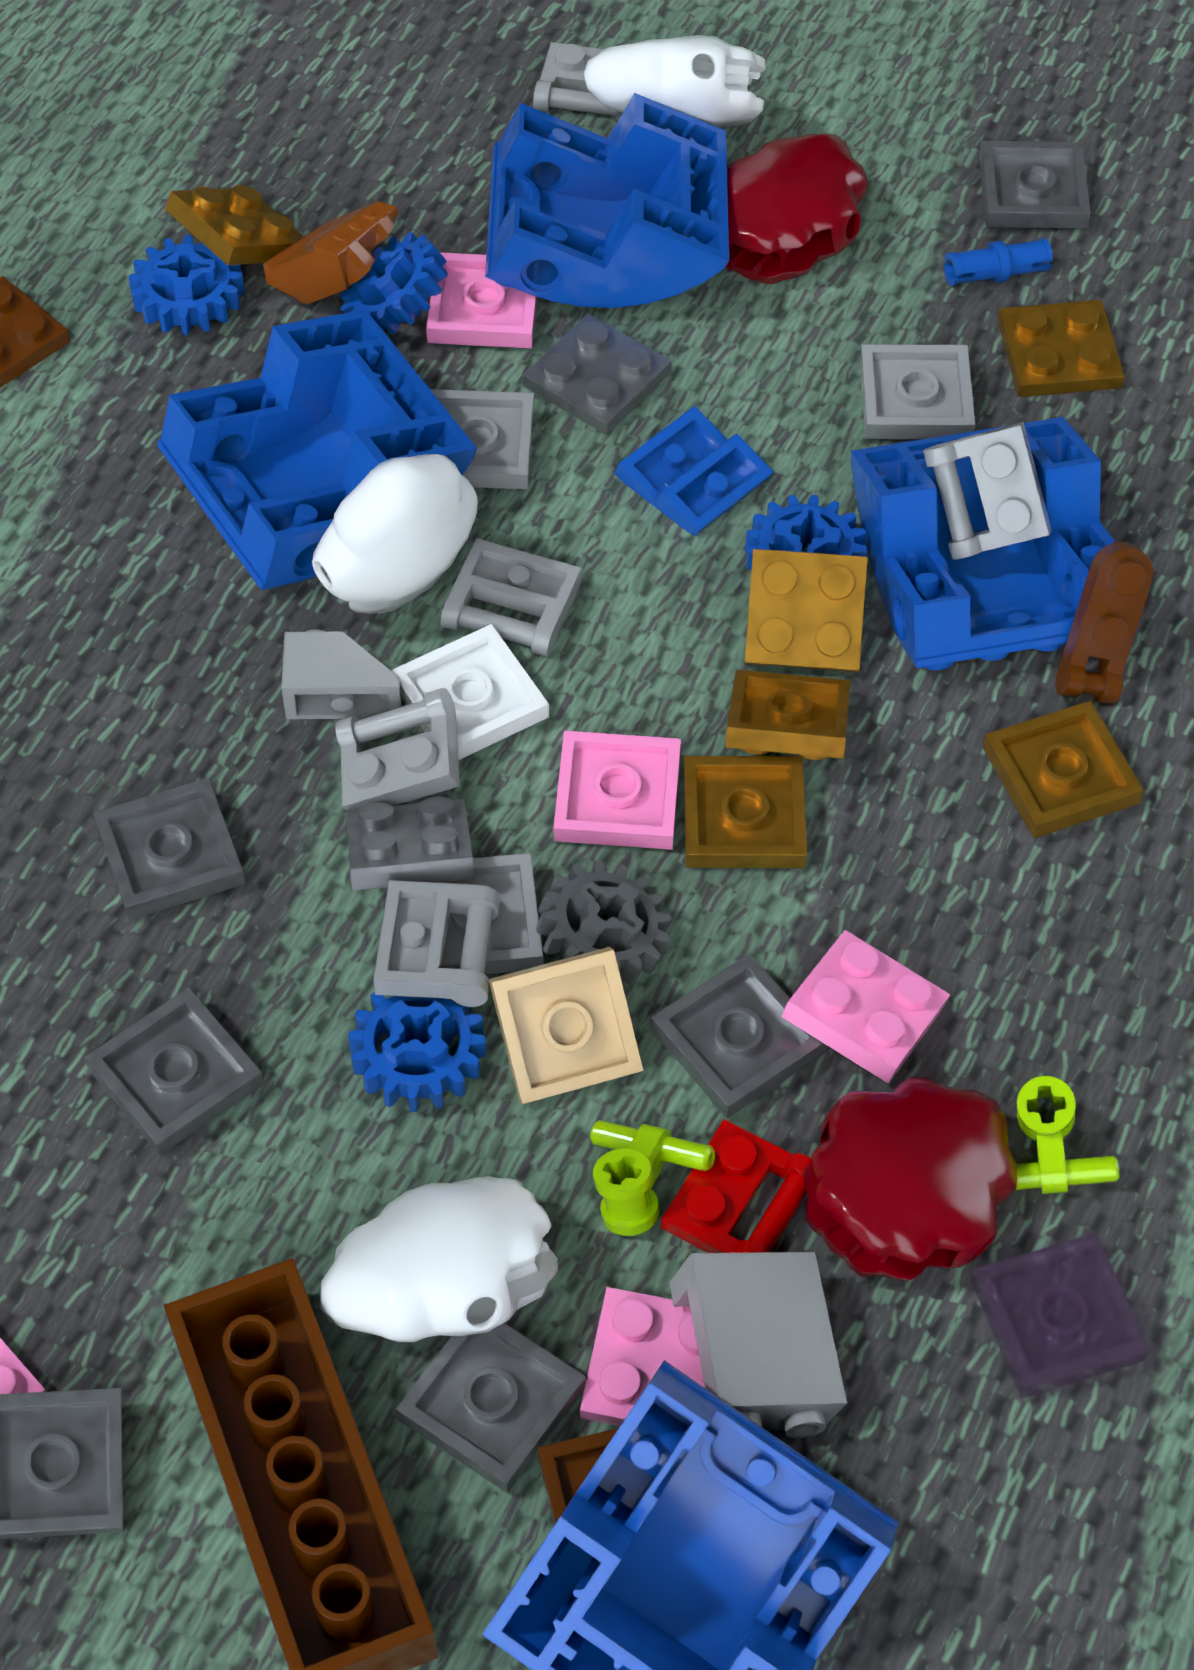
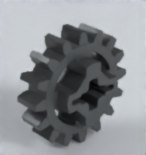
[536,860,672,985]

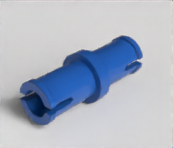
[944,238,1053,286]

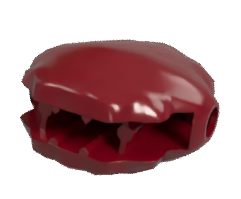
[725,134,868,284]
[803,1077,1017,1281]

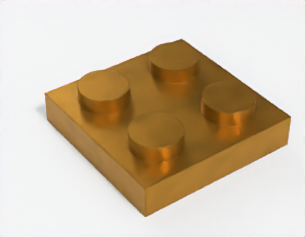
[165,185,304,265]
[997,300,1125,397]
[745,549,868,672]
[725,669,851,760]
[982,701,1144,839]
[684,756,807,868]

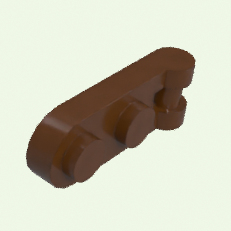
[1055,542,1153,705]

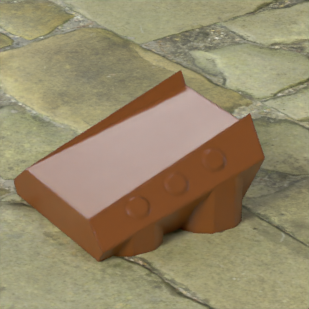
[263,201,398,304]

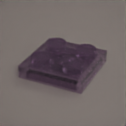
[971,1233,1150,1399]

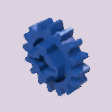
[340,232,448,335]
[129,235,245,335]
[745,495,867,570]
[348,992,486,1112]

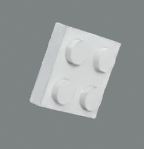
[391,624,549,760]

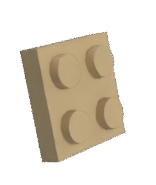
[488,947,643,1104]

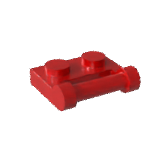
[661,1119,812,1253]

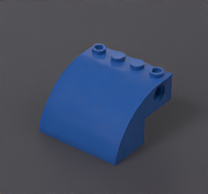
[485,93,729,308]
[157,310,477,591]
[851,417,1137,670]
[482,1360,899,1670]

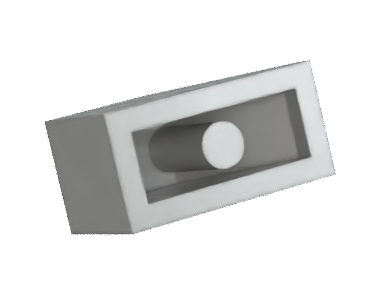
[281,630,402,719]

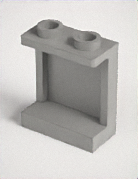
[669,1252,847,1438]

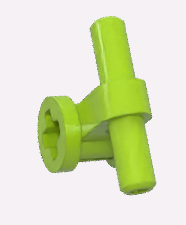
[1015,1076,1119,1194]
[590,1120,715,1236]

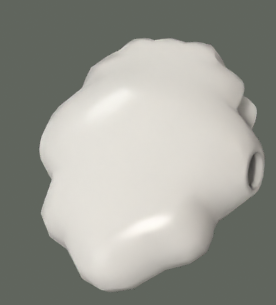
[584,35,766,128]
[312,454,478,614]
[320,1176,558,1342]

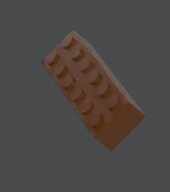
[163,1258,438,1670]

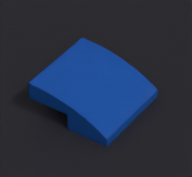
[614,405,774,536]

